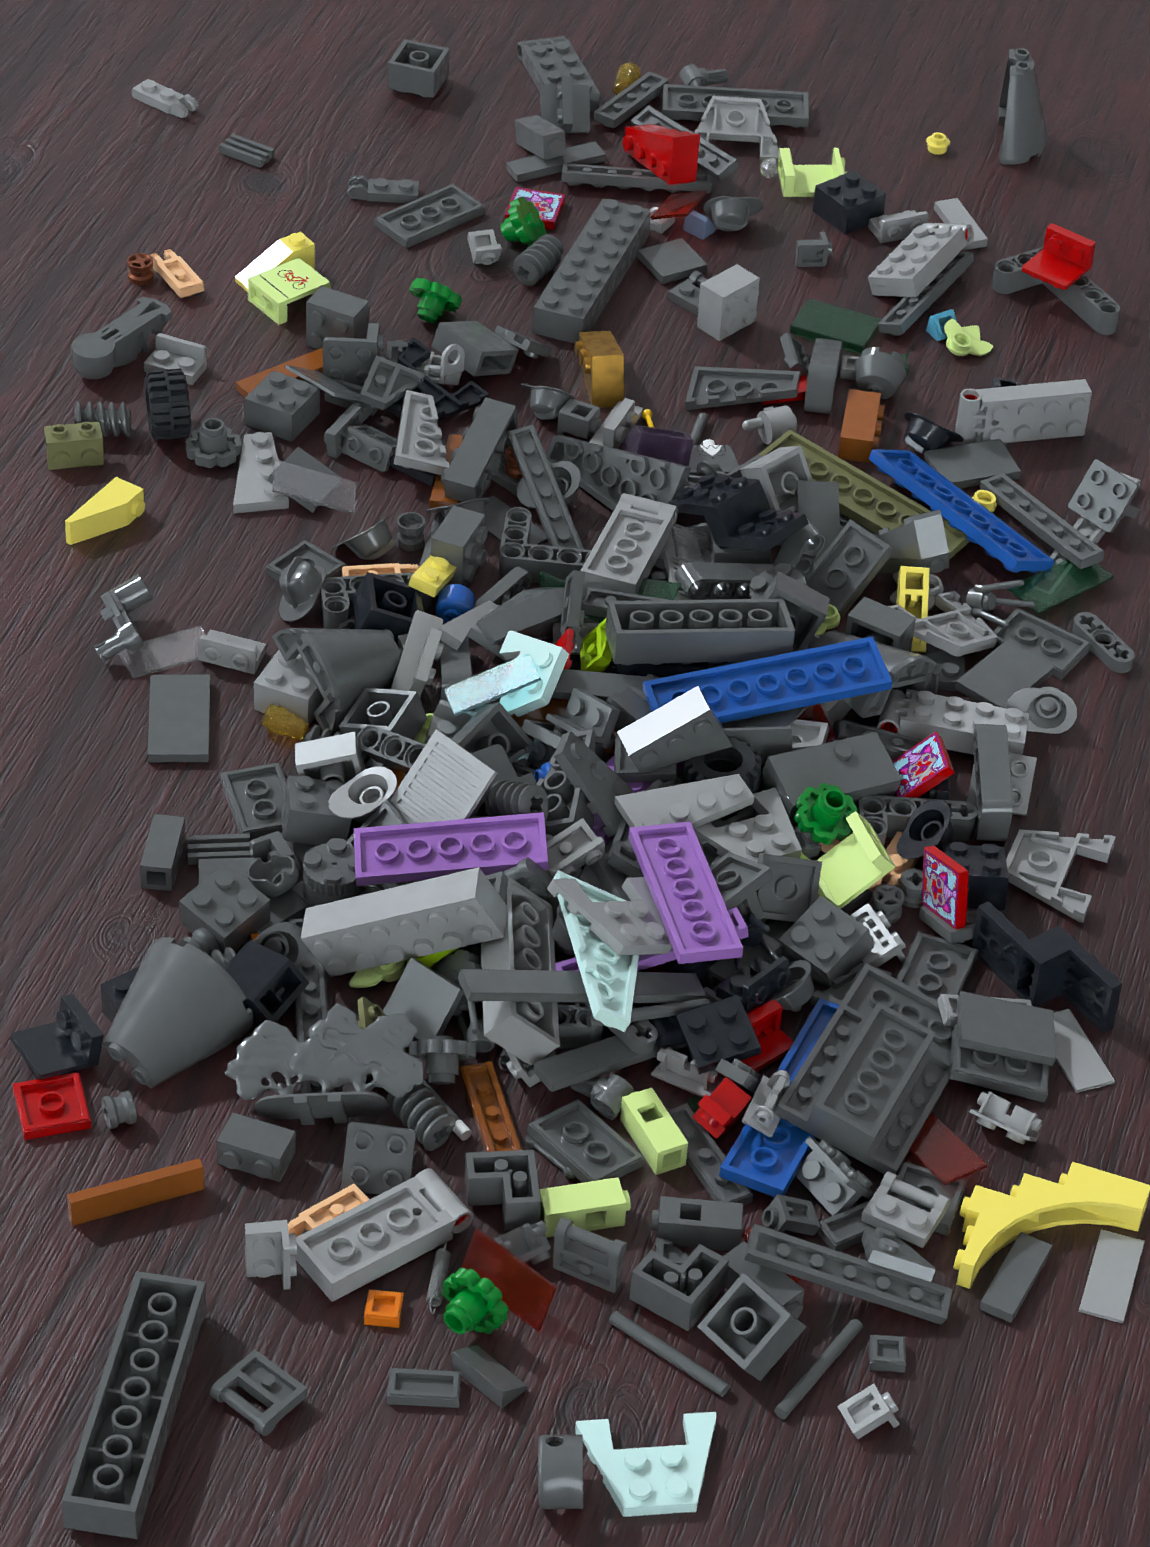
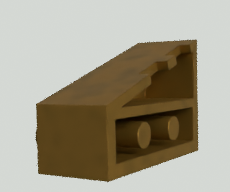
[575,331,624,408]

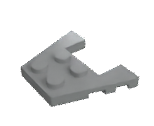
[694,96,779,164]
[888,591,998,657]
[438,600,538,663]
[694,788,802,863]
[1006,829,1116,923]
[547,877,672,956]

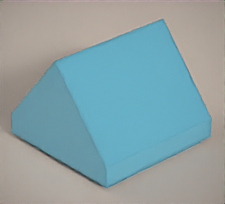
[926,309,957,341]

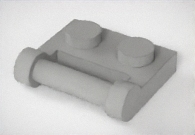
[861,1171,950,1248]

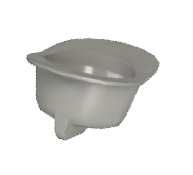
[1005,687,1077,734]
[329,767,397,819]

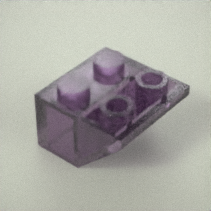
[621,425,694,466]

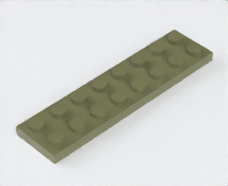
[758,429,969,560]

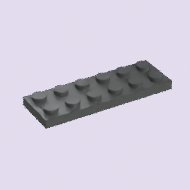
[662,84,809,128]

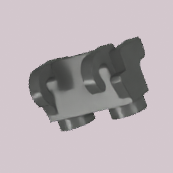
[486,1221,551,1279]

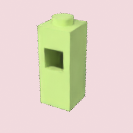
[620,1087,688,1175]
[539,1177,631,1238]

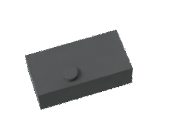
[760,732,902,825]

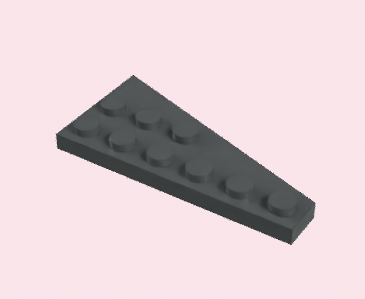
[546,435,692,511]

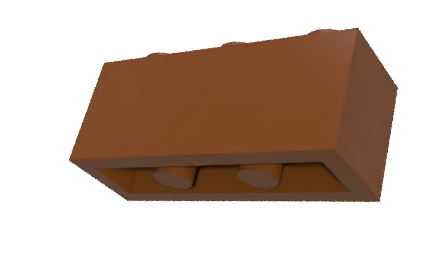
[838,389,885,463]

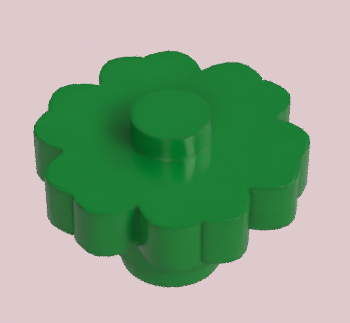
[500,196,546,246]
[409,278,463,323]
[794,783,858,845]
[442,1268,509,1334]

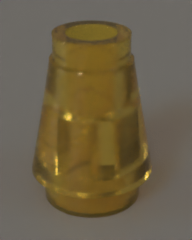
[613,62,641,95]
[261,704,309,740]

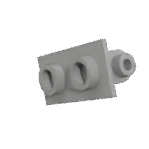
[651,1047,725,1097]
[741,1070,791,1138]
[970,1092,1042,1145]

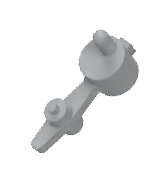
[742,405,797,445]

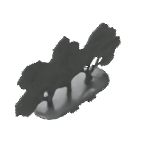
[225,1003,423,1125]

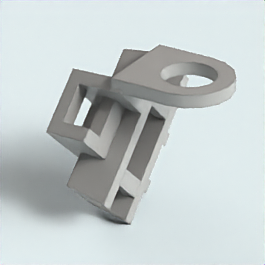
[416,344,465,385]

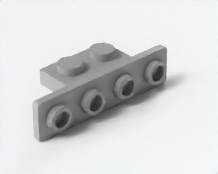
[590,398,643,449]
[391,610,444,698]

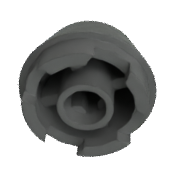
[854,347,907,399]

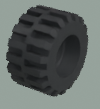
[144,368,191,440]
[683,737,761,812]

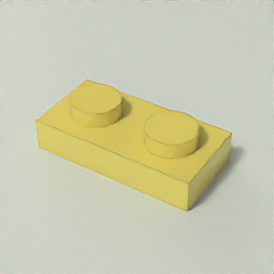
[408,556,457,597]

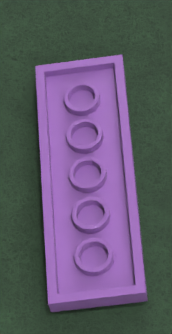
[354,812,549,886]
[628,822,743,964]

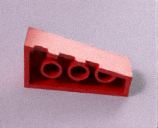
[622,124,700,185]

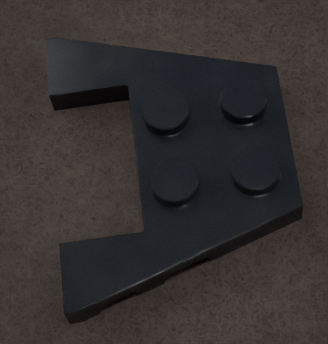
[387,337,489,420]

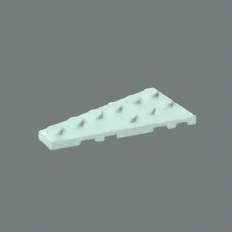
[553,870,639,1032]

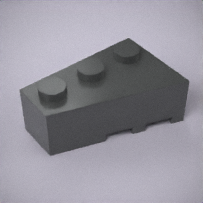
[617,686,733,774]

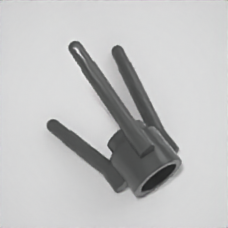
[966,580,1035,627]
[456,998,495,1054]

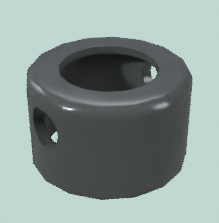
[538,1435,583,1509]

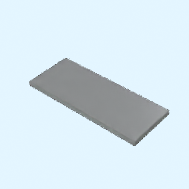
[1054,1009,1115,1093]
[1079,1229,1145,1324]

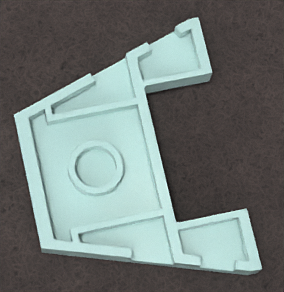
[474,631,569,717]
[575,1412,716,1517]

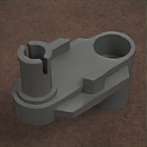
[94,573,153,662]

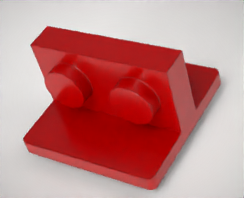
[741,999,794,1072]

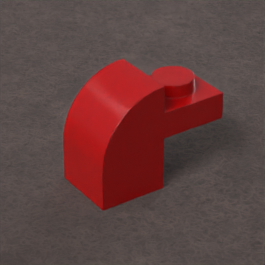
[692,1076,752,1139]

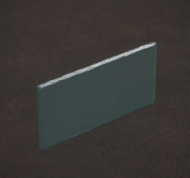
[444,654,541,716]

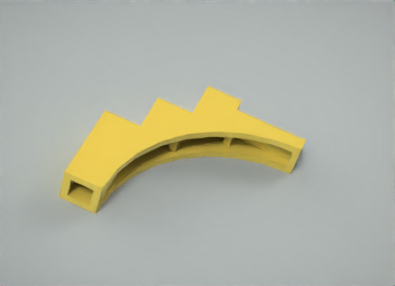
[953,1162,1150,1289]

